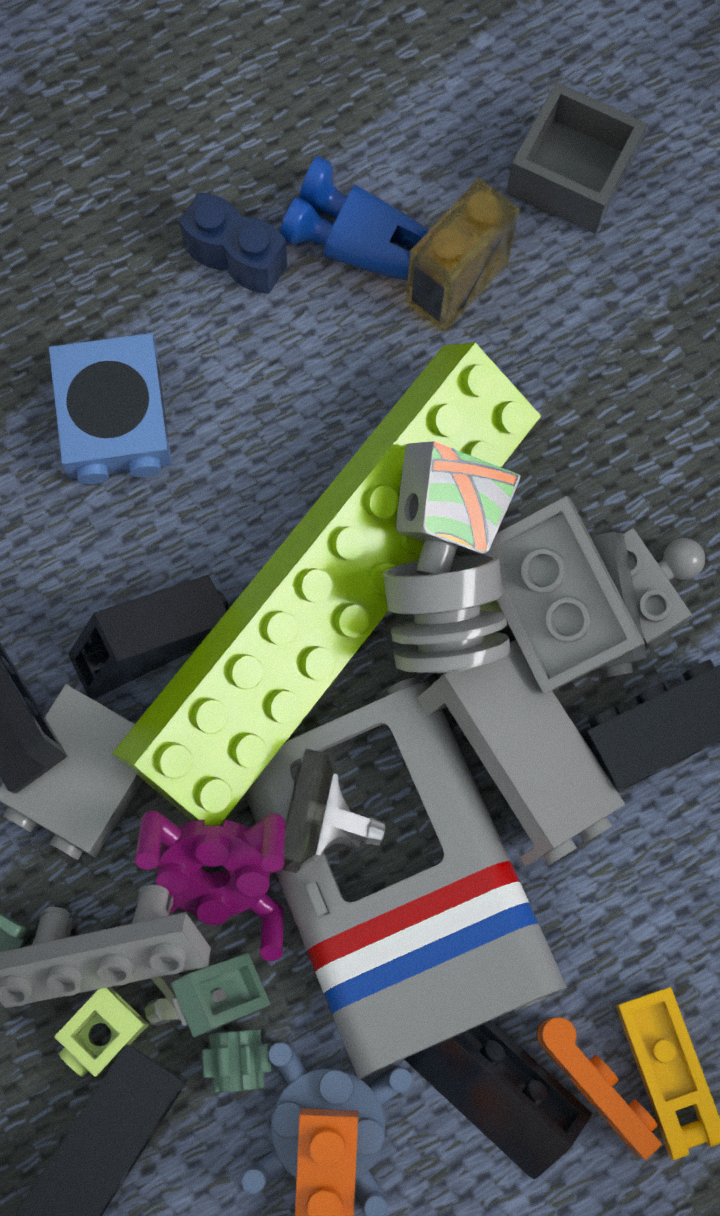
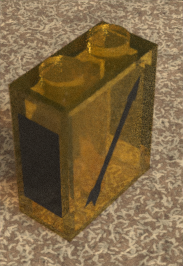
[406,178,520,333]

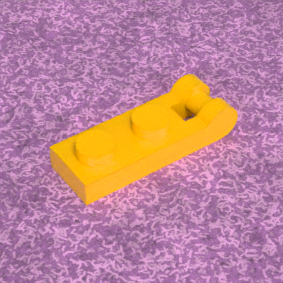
[615,987,720,1161]

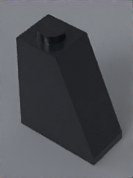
[68,574,229,699]

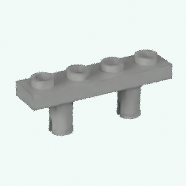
[0,885,211,1008]

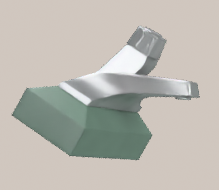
[144,953,271,1037]

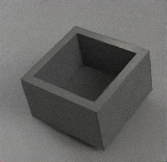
[506,82,648,234]

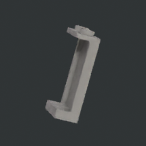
[417,640,625,867]

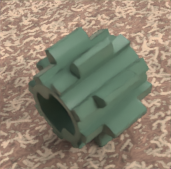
[202,1030,272,1092]

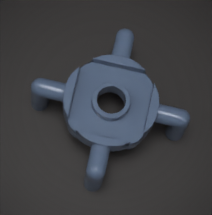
[242,1042,413,1216]

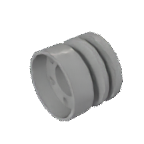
[383,554,511,673]

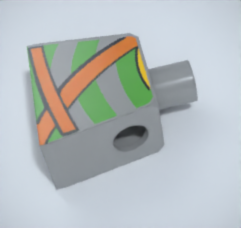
[396,441,521,575]

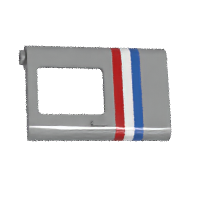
[244,678,567,1080]

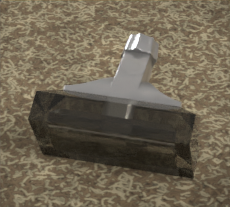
[281,749,385,873]

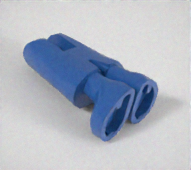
[280,156,434,281]

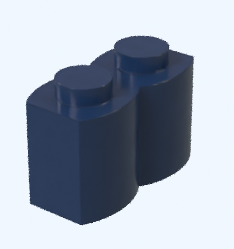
[179,193,287,294]

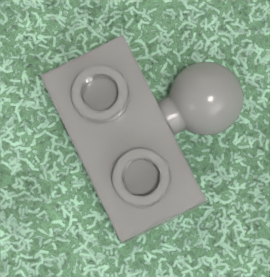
[624,528,705,645]

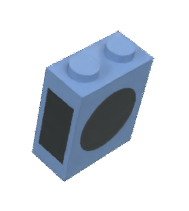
[49,333,172,484]

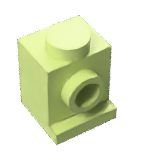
[54,987,149,1077]

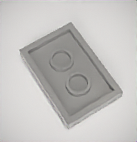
[486,496,645,694]

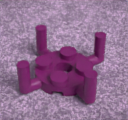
[135,810,286,961]

